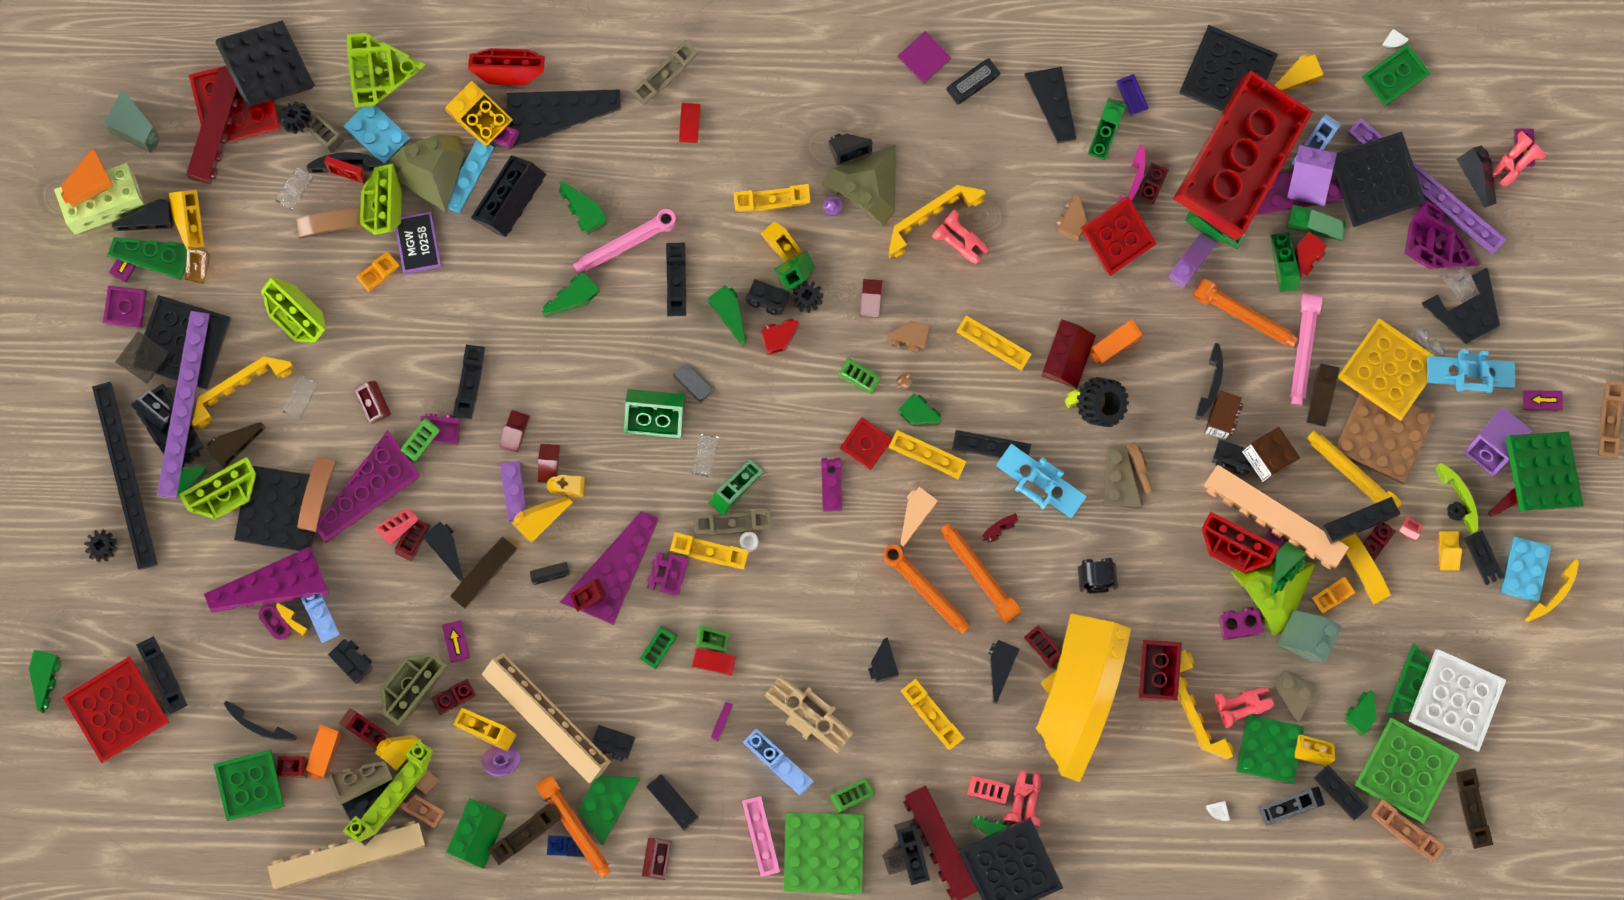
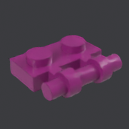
[647,551,689,597]

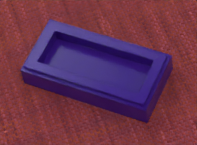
[1116,74,1149,116]

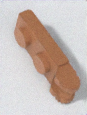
[399,795,445,829]

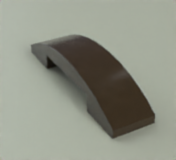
[1456,768,1493,849]
[488,803,562,865]

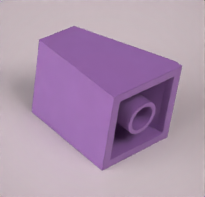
[1287,145,1337,206]
[1463,407,1532,477]

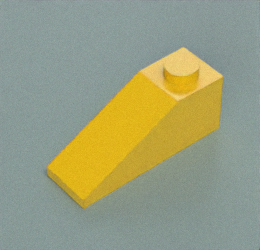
[1274,54,1324,93]
[168,190,204,249]
[512,496,573,543]
[453,708,516,752]

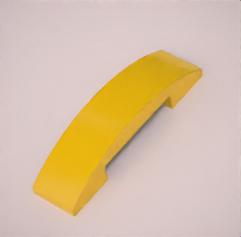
[733,184,811,212]
[670,532,749,570]
[1340,534,1391,605]
[1525,559,1579,622]
[901,679,965,751]

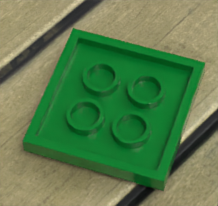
[1236,715,1305,784]
[213,750,285,821]

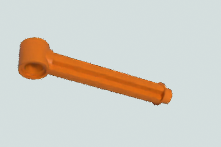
[1192,278,1298,347]
[941,523,1022,623]
[883,544,971,634]
[535,775,612,878]

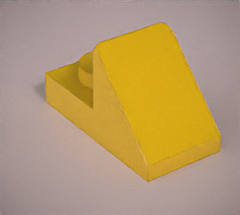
[1438,531,1462,571]

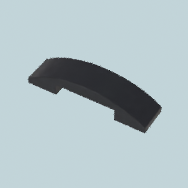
[307,152,384,173]
[666,242,686,317]
[1195,343,1223,420]
[453,344,485,420]
[136,636,188,714]
[224,701,297,741]

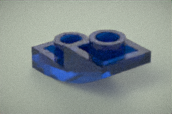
[547,836,585,857]

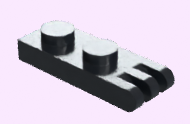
[1464,530,1504,585]

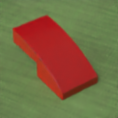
[679,103,700,143]
[692,648,736,676]

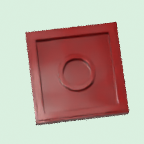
[324,156,366,184]
[840,417,893,470]

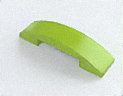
[1435,463,1478,535]

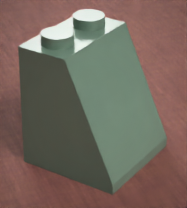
[104,91,159,153]
[1277,610,1342,662]

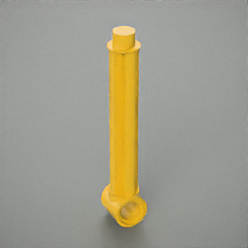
[1306,430,1402,508]

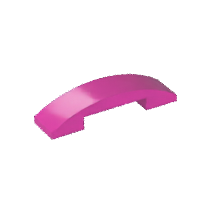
[1117,144,1145,202]

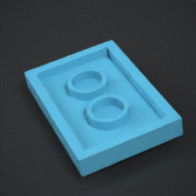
[344,105,411,165]
[1500,537,1552,602]

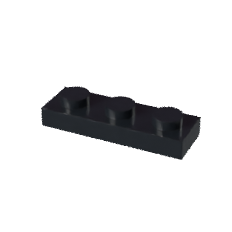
[1313,765,1369,821]

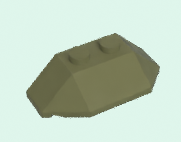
[381,653,448,726]

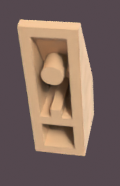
[900,487,938,549]

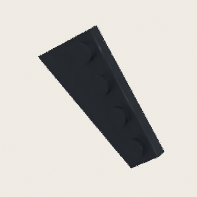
[1024,67,1076,144]

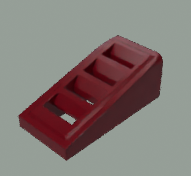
[1488,488,1518,517]
[395,520,430,561]
[1024,625,1062,668]

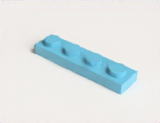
[448,140,495,214]

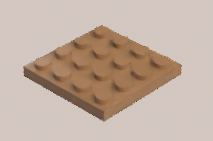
[1336,393,1435,484]

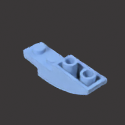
[300,594,340,643]
[743,729,814,796]

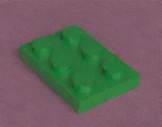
[1362,44,1430,107]

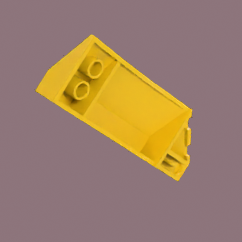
[1036,614,1131,782]

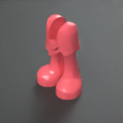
[1492,131,1547,187]
[932,210,989,264]
[1214,688,1274,728]
[1004,770,1041,828]

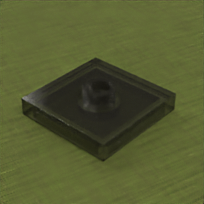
[115,331,170,384]

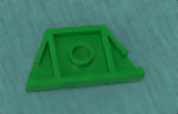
[1386,643,1431,714]
[578,776,640,845]

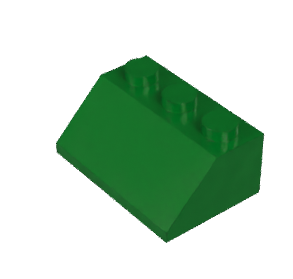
[624,389,685,438]
[446,798,507,869]

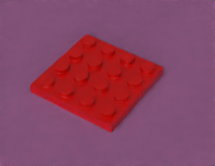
[189,66,280,142]
[62,656,170,764]

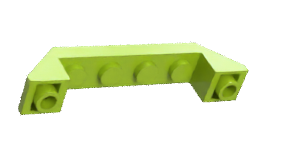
[343,740,433,843]

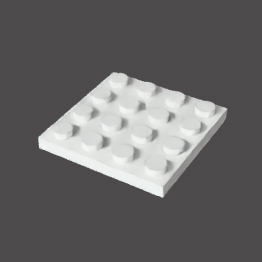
[1408,649,1506,752]

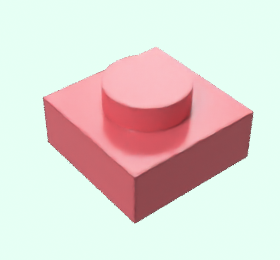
[1399,516,1423,540]

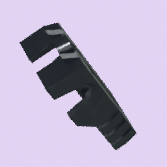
[131,384,205,468]

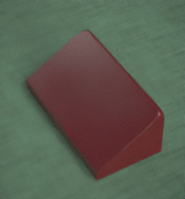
[354,381,391,424]
[642,838,671,880]

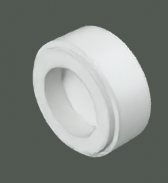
[740,532,759,552]

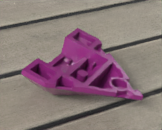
[1405,200,1480,269]

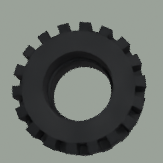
[1076,377,1129,427]

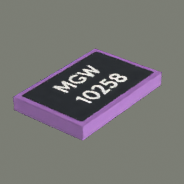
[395,212,441,274]

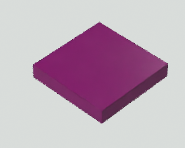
[898,31,951,84]
[103,286,147,328]

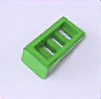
[839,358,881,394]
[401,418,440,461]
[830,778,875,814]

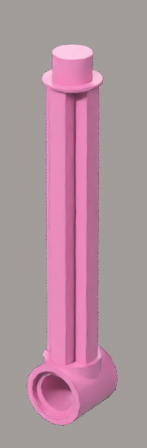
[573,209,676,274]
[1289,293,1322,406]

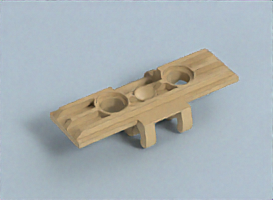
[764,675,854,754]

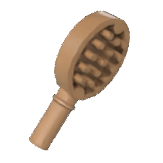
[1127,442,1153,494]

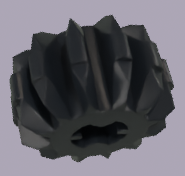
[279,101,312,135]
[791,280,824,313]
[84,529,118,563]

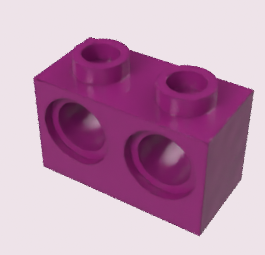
[1219,607,1263,641]

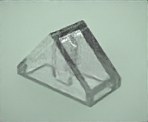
[1439,267,1478,303]

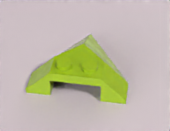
[346,33,426,108]
[1231,562,1316,636]

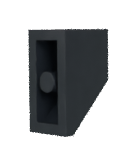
[868,638,899,683]

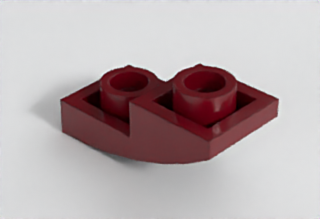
[1137,162,1169,204]
[982,513,1018,543]
[1363,522,1396,561]
[431,679,476,716]

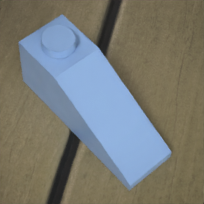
[1291,114,1342,165]

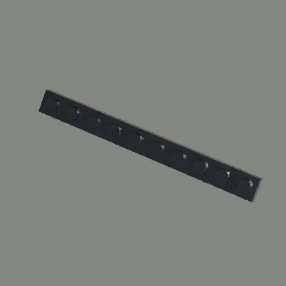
[92,382,158,570]

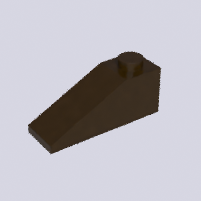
[1306,363,1340,427]
[206,422,265,468]

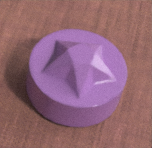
[823,196,842,216]

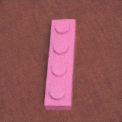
[742,796,780,877]

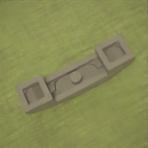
[631,40,698,105]
[693,509,772,535]

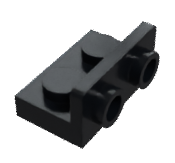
[746,279,790,315]
[1212,439,1251,475]
[592,725,635,761]

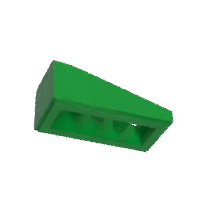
[640,625,678,669]

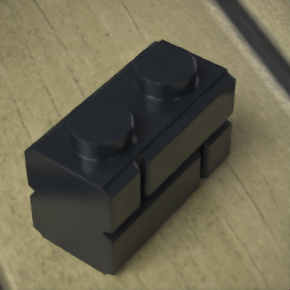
[328,639,373,684]

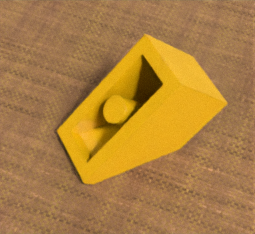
[761,221,803,262]
[375,735,422,771]

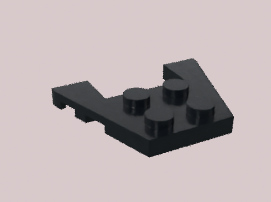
[1422,268,1500,344]
[342,778,418,846]

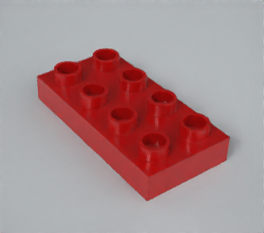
[1173,70,1313,240]

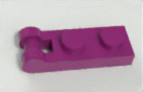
[821,457,842,512]

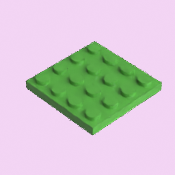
[1354,717,1460,823]
[784,813,864,894]

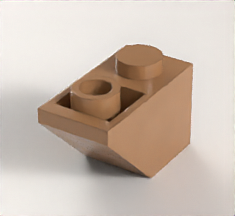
[1056,195,1087,242]
[887,321,930,352]

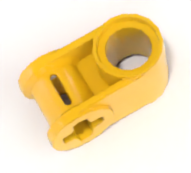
[546,475,585,497]

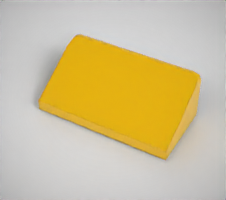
[1295,734,1335,766]

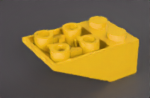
[445,81,513,147]

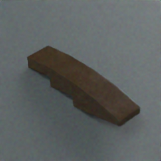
[450,536,517,609]

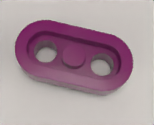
[259,605,291,640]

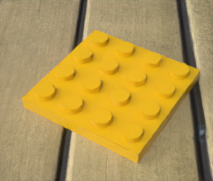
[1338,318,1434,421]

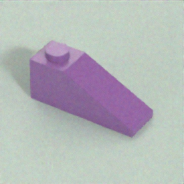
[1168,232,1216,289]

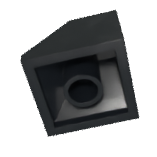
[828,134,873,165]

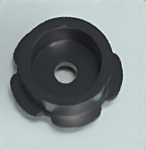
[1447,502,1466,521]

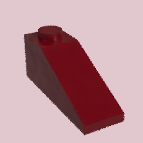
[339,708,393,750]

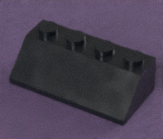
[471,155,547,237]

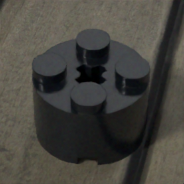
[1078,558,1118,594]

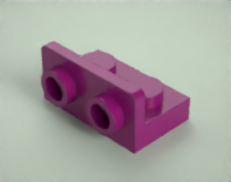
[420,413,460,445]

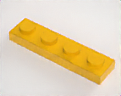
[956,315,1032,371]
[889,430,967,480]

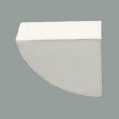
[1382,29,1409,48]
[1206,801,1230,821]

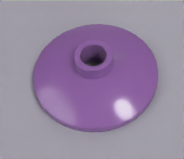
[481,746,520,776]

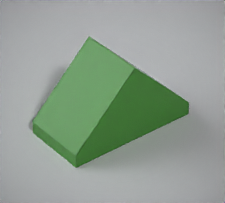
[696,625,729,652]

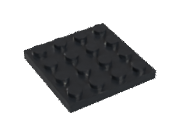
[215,20,315,108]
[1179,25,1278,112]
[1333,131,1426,228]
[133,295,231,390]
[234,466,315,551]
[959,817,1063,900]

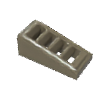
[305,112,344,153]

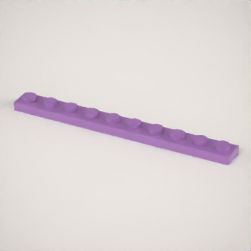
[1348,118,1506,255]
[157,311,210,499]

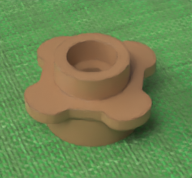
[896,372,914,390]

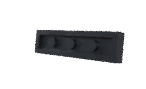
[952,430,1031,459]
[1322,497,1401,544]

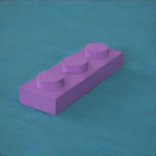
[500,461,527,521]

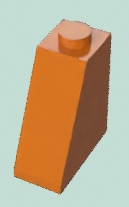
[61,149,114,207]
[1090,319,1143,366]
[306,725,343,780]

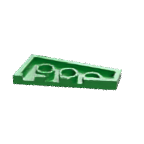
[108,237,192,280]

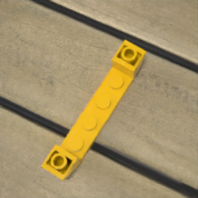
[889,185,986,259]
[192,356,295,430]
[1178,649,1234,760]

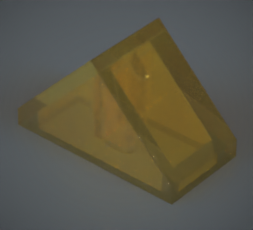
[185,246,211,284]

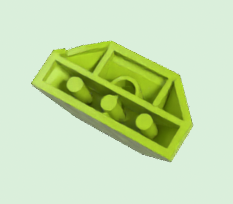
[360,164,402,235]
[261,277,326,343]
[179,457,256,520]

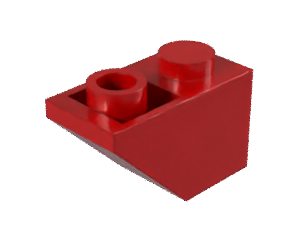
[1295,232,1327,278]
[761,319,799,355]

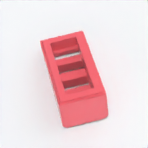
[375,508,419,545]
[967,776,1010,805]

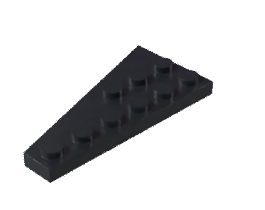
[507,89,621,150]

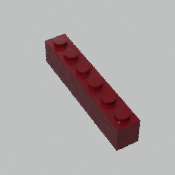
[186,68,240,185]
[903,785,978,900]

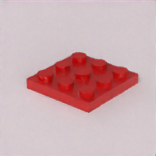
[1080,196,1156,276]

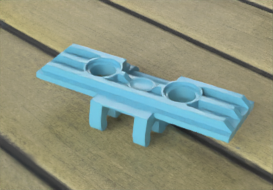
[1427,349,1515,394]
[996,444,1087,518]

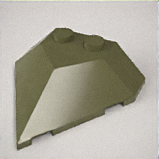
[388,134,465,214]
[822,145,896,227]

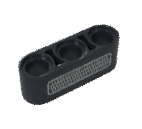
[946,58,1001,105]

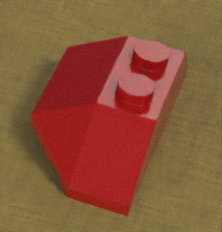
[468,48,545,86]
[1201,511,1279,574]

